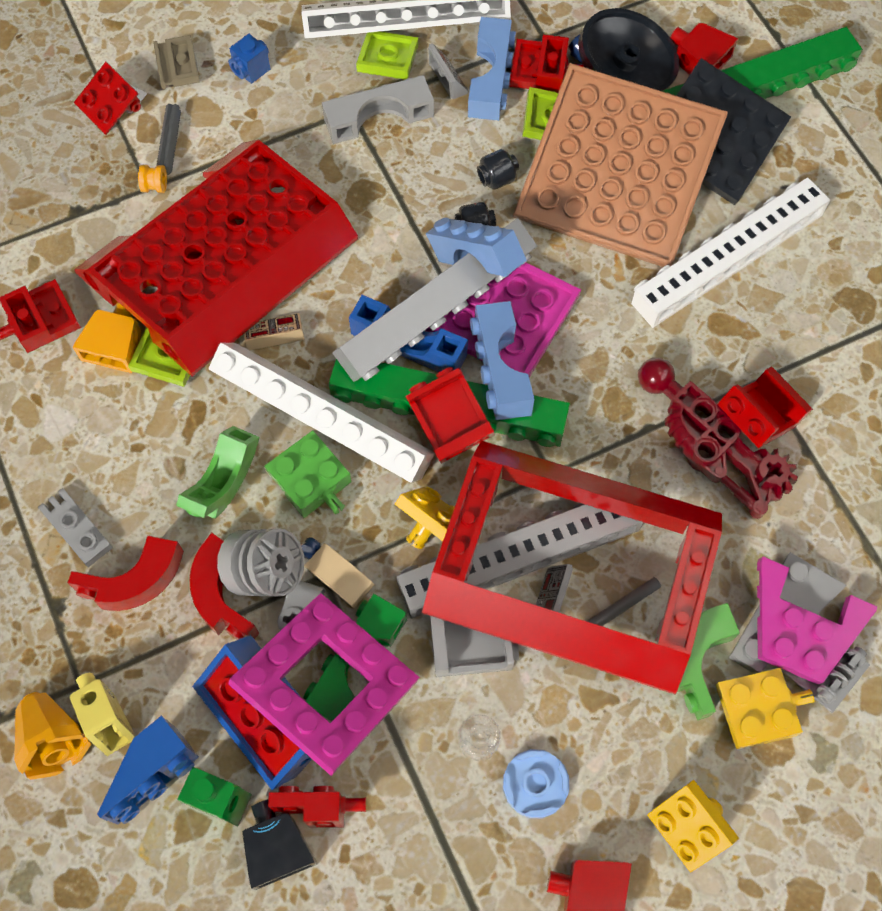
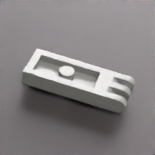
[38,488,113,568]

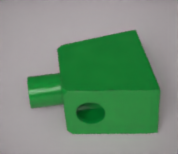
[177,767,252,827]

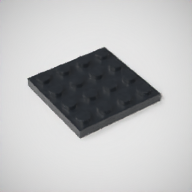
[676,58,791,205]

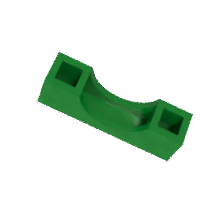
[303,593,407,723]

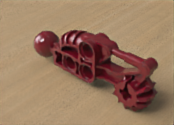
[638,357,798,519]

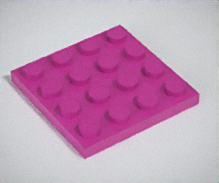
[425,262,581,377]

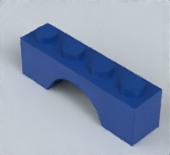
[349,295,468,372]

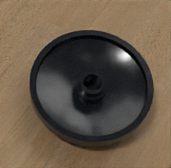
[578,8,679,91]

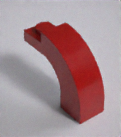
[189,532,259,640]
[67,535,184,611]

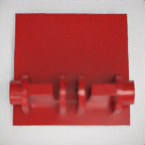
[74,61,141,135]

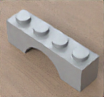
[322,75,434,144]

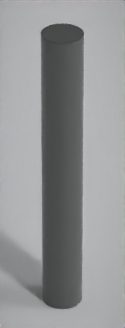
[587,577,661,626]

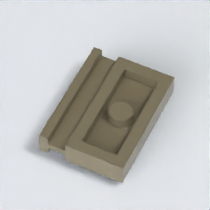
[153,35,200,89]

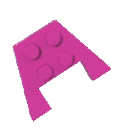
[757,557,877,685]

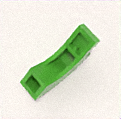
[176,426,260,519]
[677,603,740,721]

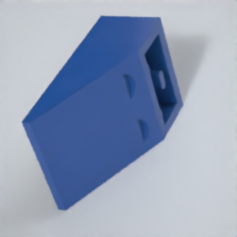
[97,715,199,825]

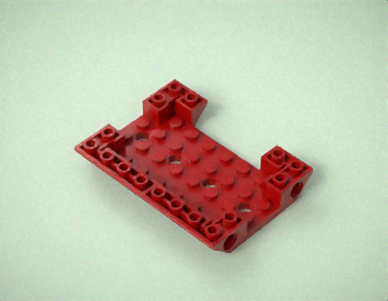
[74,139,358,377]

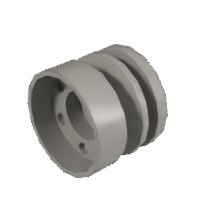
[217,529,304,596]

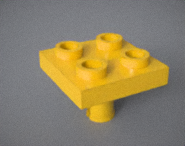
[395,487,455,549]
[647,779,739,873]

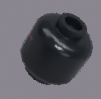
[477,149,519,190]
[455,202,496,226]

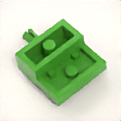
[264,430,352,518]

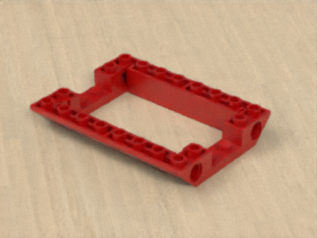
[422,440,722,695]

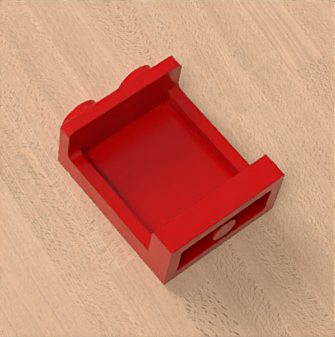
[717,366,813,449]
[405,367,495,464]

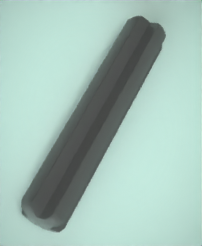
[156,104,181,175]

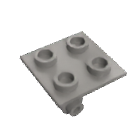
[781,647,870,713]

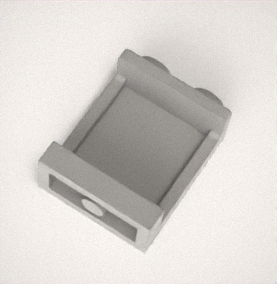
[430,616,519,677]

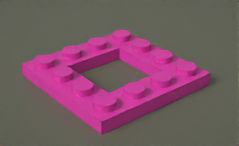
[229,593,420,776]

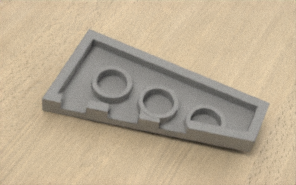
[729,552,847,674]

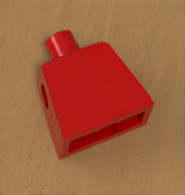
[670,23,738,75]
[547,860,632,911]

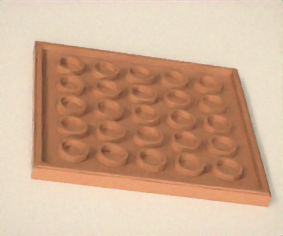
[513,63,728,267]

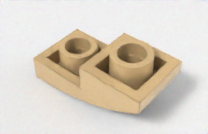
[304,543,375,608]

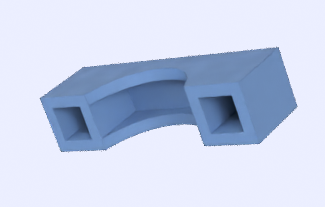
[468,17,516,121]
[426,218,527,277]
[470,301,534,420]

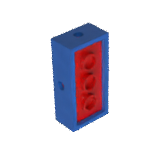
[192,635,312,790]

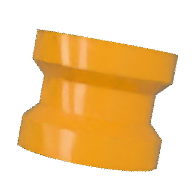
[138,165,167,193]

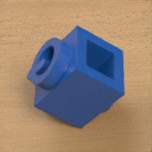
[228,33,271,84]

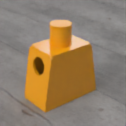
[73,302,141,373]

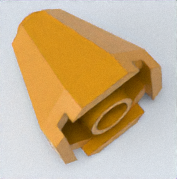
[14,692,91,780]

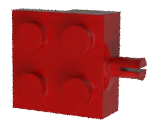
[509,34,584,93]
[0,279,81,353]
[268,786,366,828]

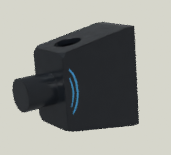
[242,799,318,890]

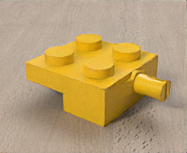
[716,668,814,750]

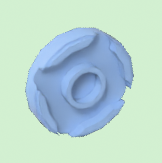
[503,749,569,819]

